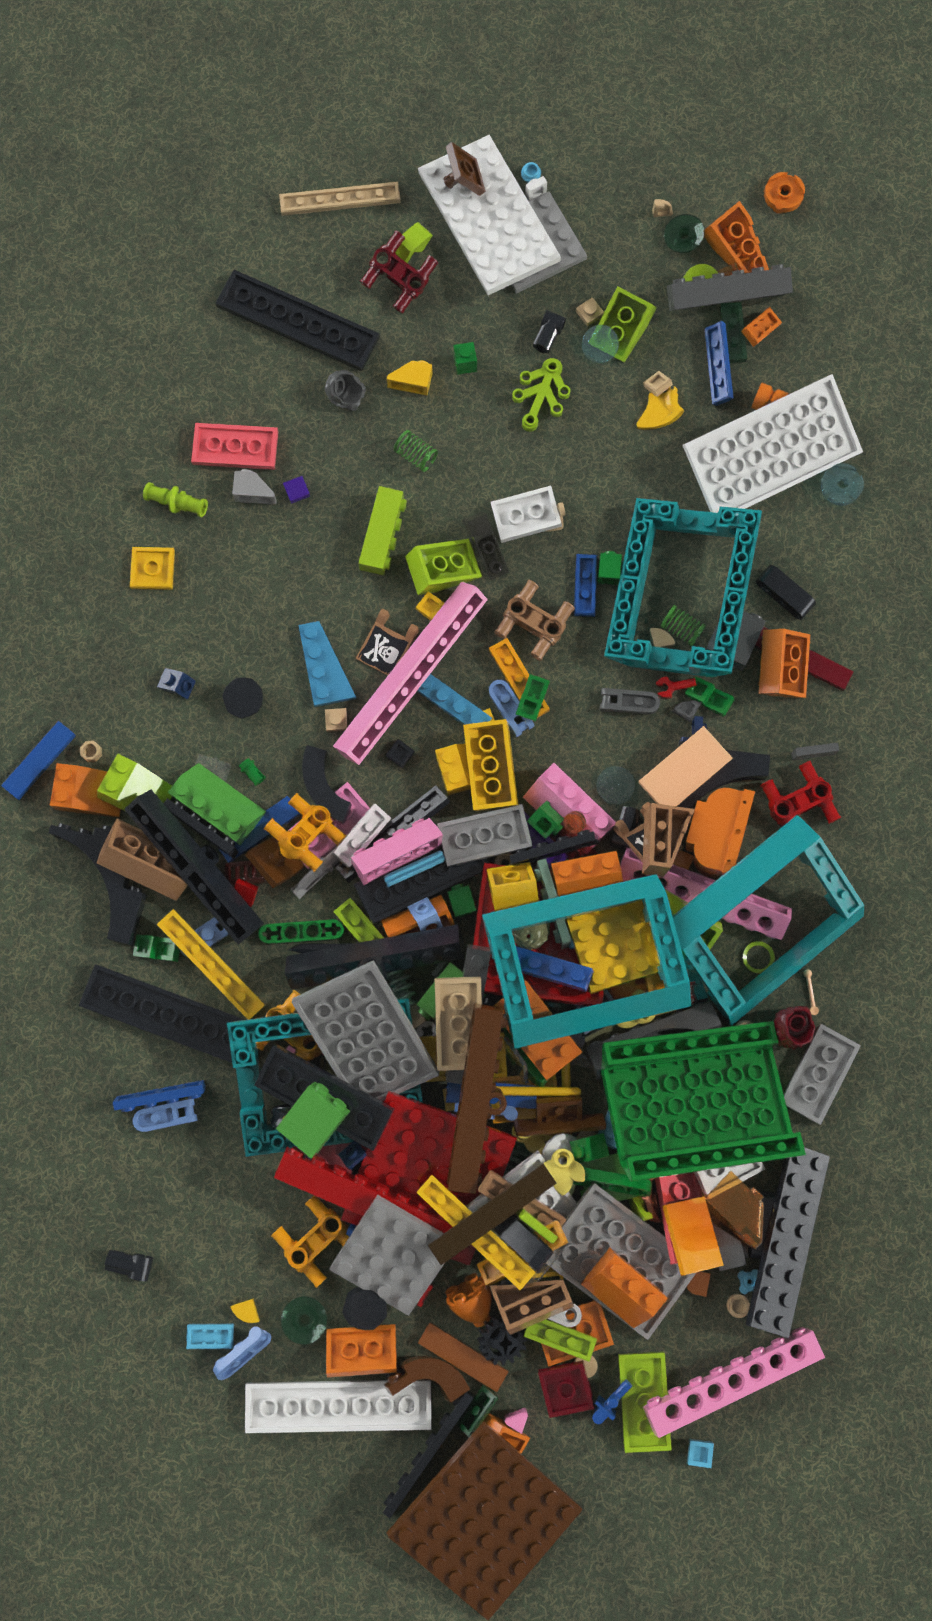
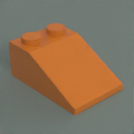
[50,763,121,817]

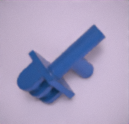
[592,1379,632,1424]

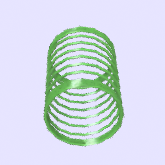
[394,430,438,472]
[660,605,706,647]

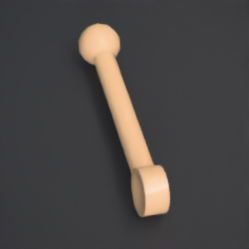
[803,969,819,1015]

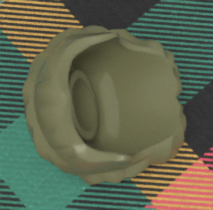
[512,923,550,950]

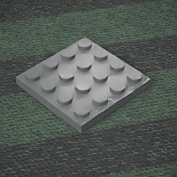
[511,191,587,294]
[330,1195,444,1316]

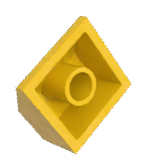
[435,744,471,796]
[487,862,539,911]

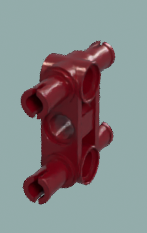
[360,230,438,314]

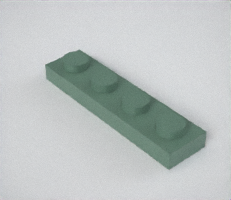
[534,859,571,949]

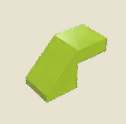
[395,222,433,263]

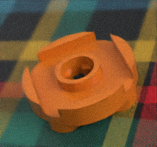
[764,172,805,214]

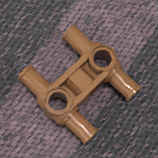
[494,580,575,661]

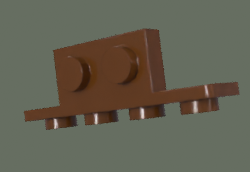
[514,1095,606,1137]

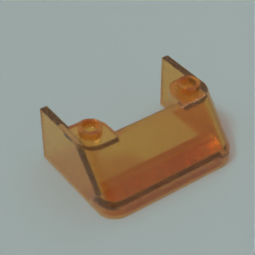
[701,1171,764,1249]

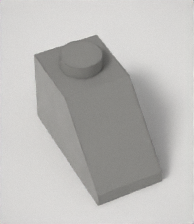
[232,469,277,505]

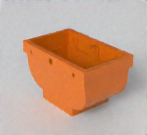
[685,788,755,879]

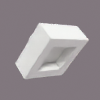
[525,176,547,201]

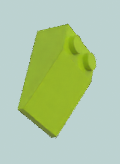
[589,286,657,363]
[405,539,482,595]
[97,754,172,811]

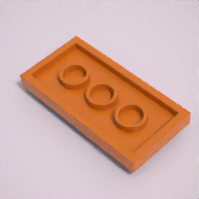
[493,980,582,1080]

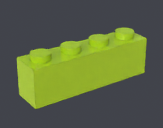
[358,486,407,576]

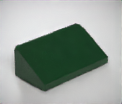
[456,1385,499,1437]

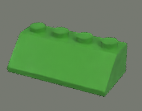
[168,763,266,846]

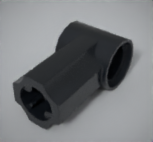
[533,310,566,354]
[610,806,640,850]
[104,1250,154,1282]

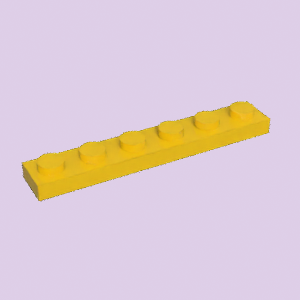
[157,909,265,1020]
[416,1175,536,1290]

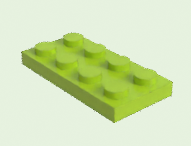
[618,1351,672,1453]

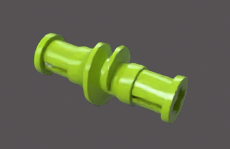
[143,482,208,517]

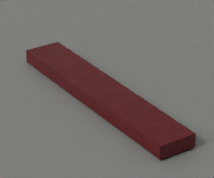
[754,627,854,691]

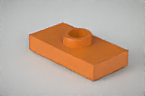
[741,307,782,347]

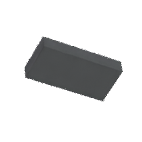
[791,743,839,760]

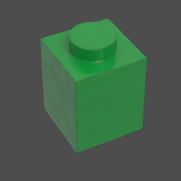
[453,342,477,375]
[597,551,622,585]
[448,884,476,919]
[569,1133,609,1163]

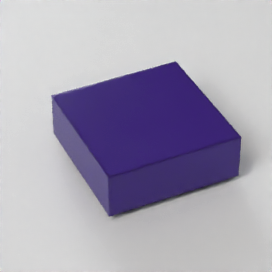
[283,476,310,504]

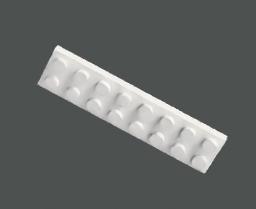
[245,1379,432,1433]

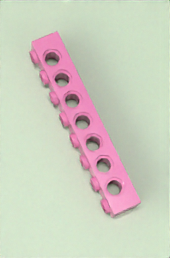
[620,848,792,940]
[643,1327,825,1438]

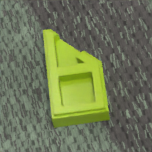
[627,1196,653,1221]
[516,1208,558,1244]

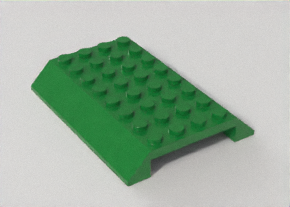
[601,1021,806,1182]

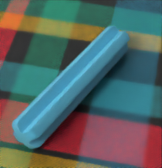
[383,851,445,887]

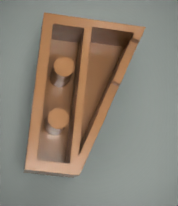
[642,803,695,877]
[490,1280,574,1335]

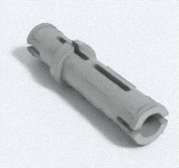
[290,845,340,899]

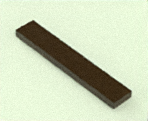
[428,1163,557,1265]

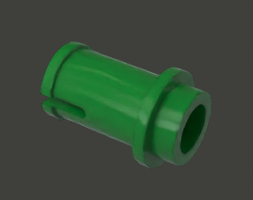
[239,758,266,786]

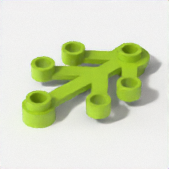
[512,358,570,432]

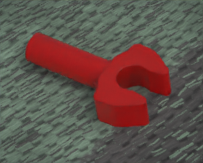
[656,676,697,699]

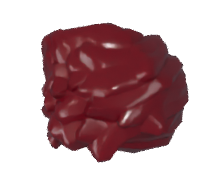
[774,1006,815,1050]

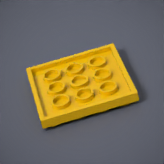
[565,900,660,994]

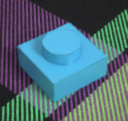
[687,1439,714,1468]

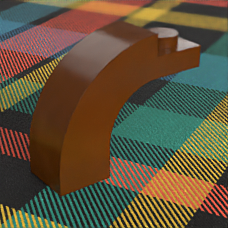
[384,1356,470,1402]

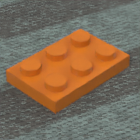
[541,1300,614,1367]
[326,1324,397,1378]

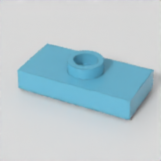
[186,1324,234,1349]

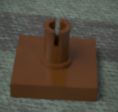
[443,142,486,196]
[245,837,306,888]

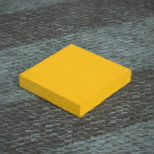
[130,547,175,590]

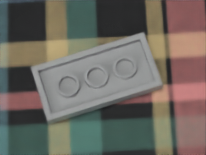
[437,804,532,867]
[784,1024,861,1125]

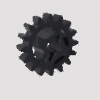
[477,1314,528,1366]

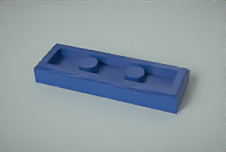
[574,554,597,617]

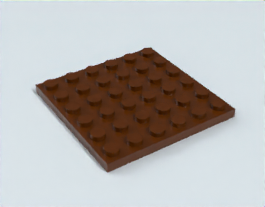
[386,1421,583,1620]

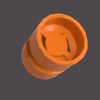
[751,383,788,410]

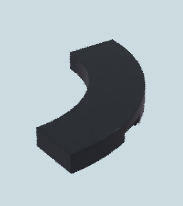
[302,745,352,824]

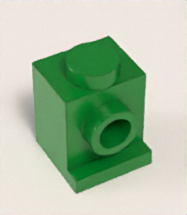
[527,800,564,839]

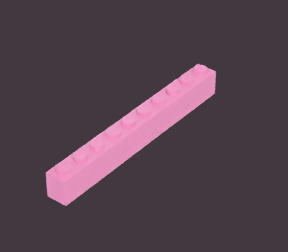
[333,582,488,765]

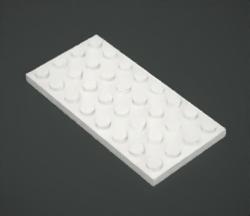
[418,135,561,295]
[683,374,863,513]

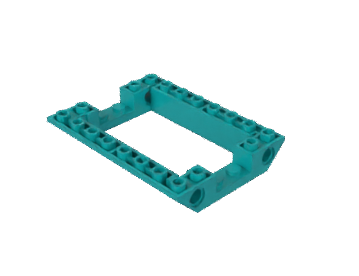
[604,498,762,677]
[673,815,864,1026]
[482,874,691,1049]
[227,998,423,1157]

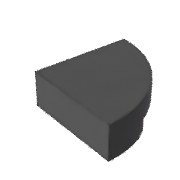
[672,700,701,722]

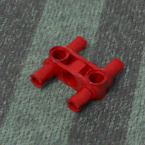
[760,760,841,826]

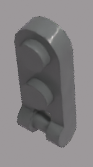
[599,688,660,715]

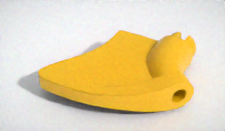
[637,386,684,430]

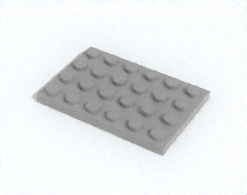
[292,960,439,1101]
[546,1182,697,1340]

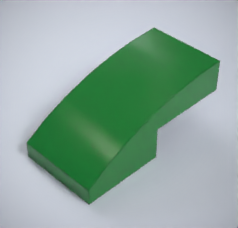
[516,674,550,721]
[685,676,734,717]
[133,934,180,962]

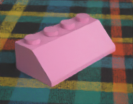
[523,763,616,857]
[351,818,443,885]

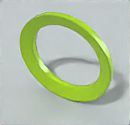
[742,941,775,974]

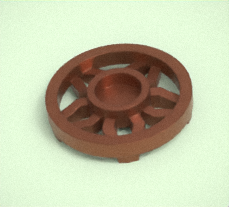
[642,1179,663,1223]

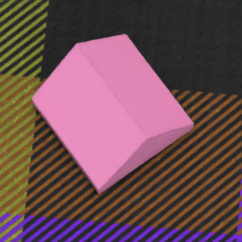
[504,1408,528,1434]

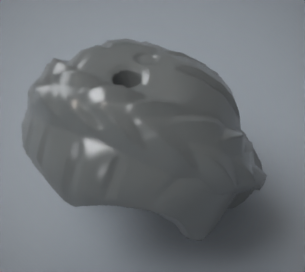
[325,370,366,411]

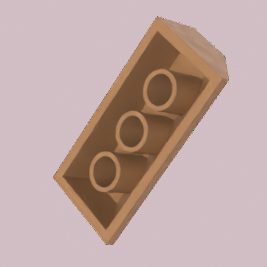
[97,818,188,901]

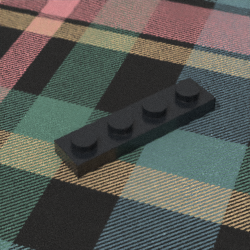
[163,798,239,859]
[509,830,599,865]

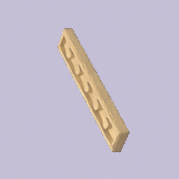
[279,182,401,216]

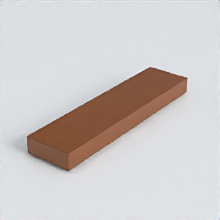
[418,1322,509,1392]

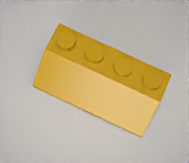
[463,719,518,811]

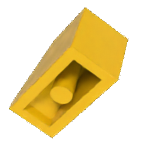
[387,360,433,396]

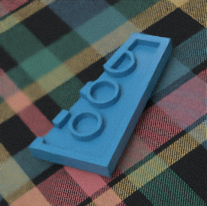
[298,621,356,707]

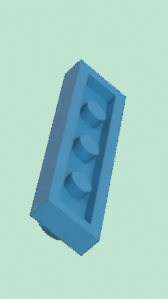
[417,674,492,725]

